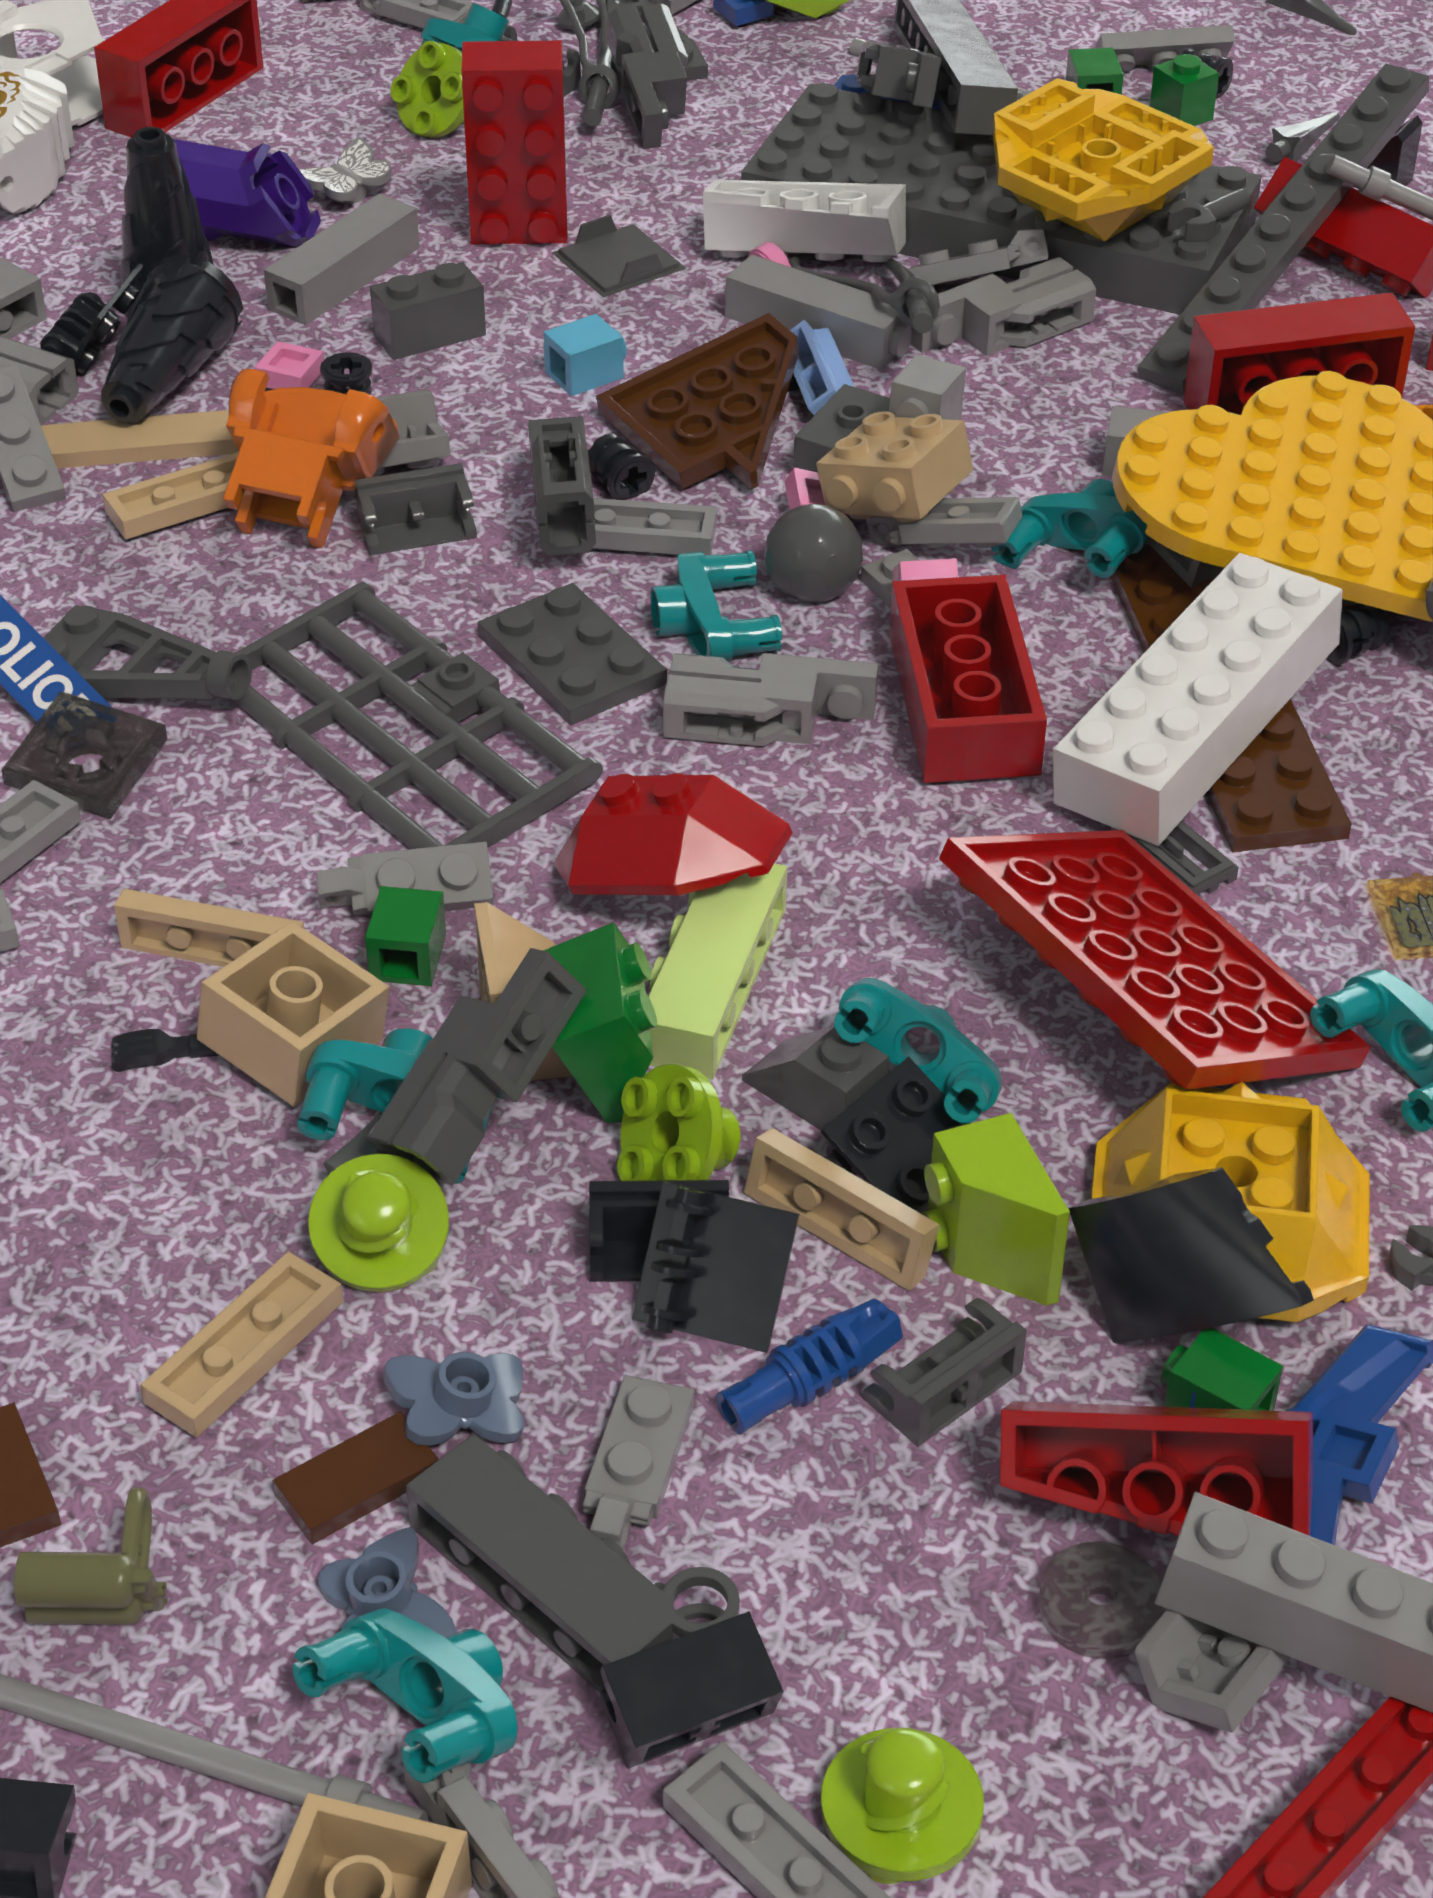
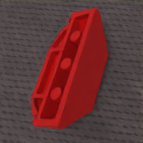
[553,773,793,896]

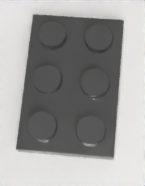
[478,583,667,726]

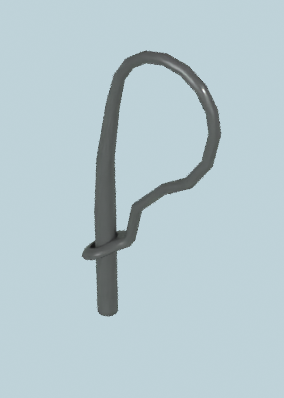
[559,0,620,126]
[789,253,940,333]

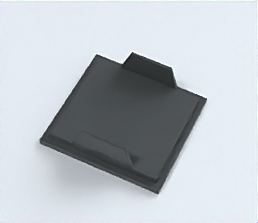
[552,215,686,297]

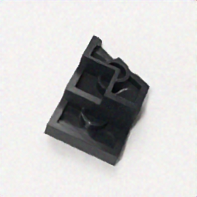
[1068,1167,1314,1343]

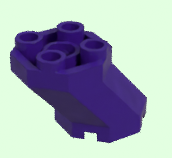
[174,139,321,247]

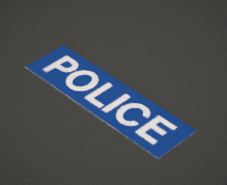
[0,595,121,752]

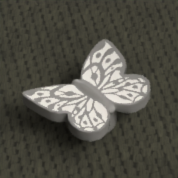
[299,138,391,204]

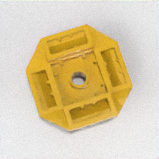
[993,78,1214,241]
[1091,1082,1370,1323]

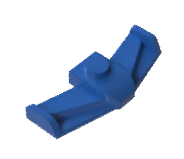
[1285,1324,1433,1545]

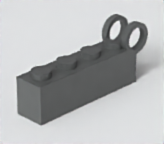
[406,1433,740,1693]

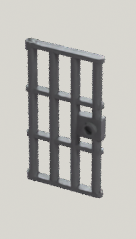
[231,582,603,849]

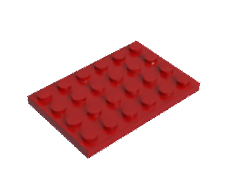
[939,830,1371,1090]

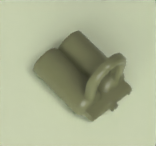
[14,1487,167,1625]

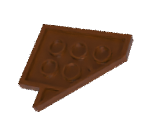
[596,313,799,490]

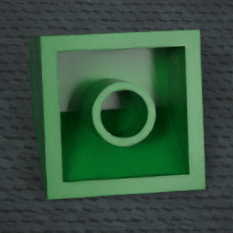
[543,922,657,1123]

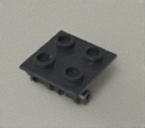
[40,263,143,375]
[821,1056,970,1214]
[632,1181,800,1353]

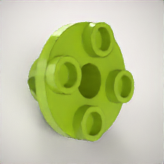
[390,41,464,138]
[617,1064,741,1181]
[308,1154,449,1293]
[821,1728,984,1884]

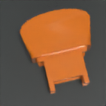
[223,369,400,548]

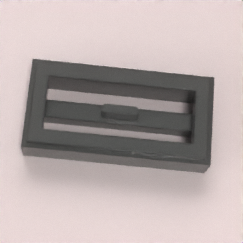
[1111,820,1239,897]

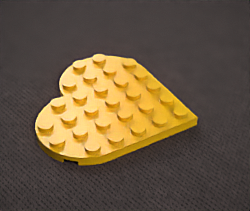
[1112,371,1433,622]

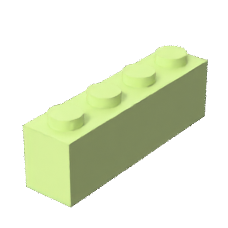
[648,863,787,1080]

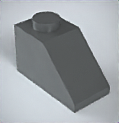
[742,1026,889,1130]

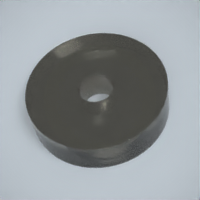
[1038,1541,1162,1659]

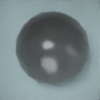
[764,504,863,603]

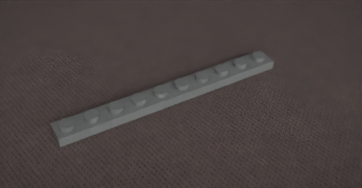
[1138,63,1429,395]

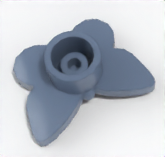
[383,1352,525,1446]
[318,1527,457,1637]

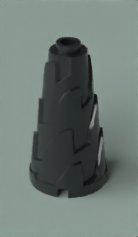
[120,127,214,317]
[101,255,243,424]

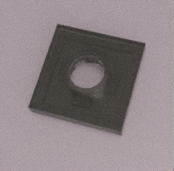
[1,691,168,819]

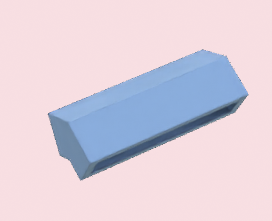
[790,320,854,415]

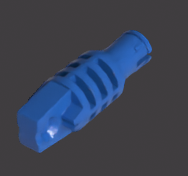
[715,1298,903,1434]

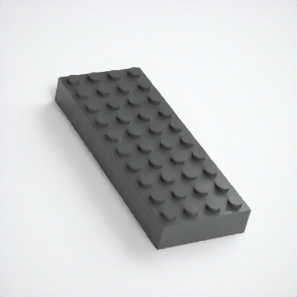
[741,83,1262,315]

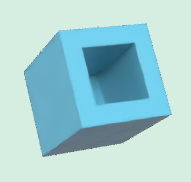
[543,314,627,396]

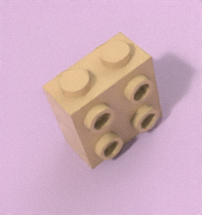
[816,412,973,522]

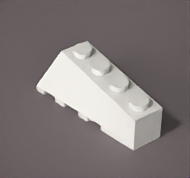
[703,180,906,262]

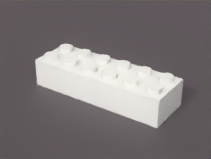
[1053,553,1343,846]

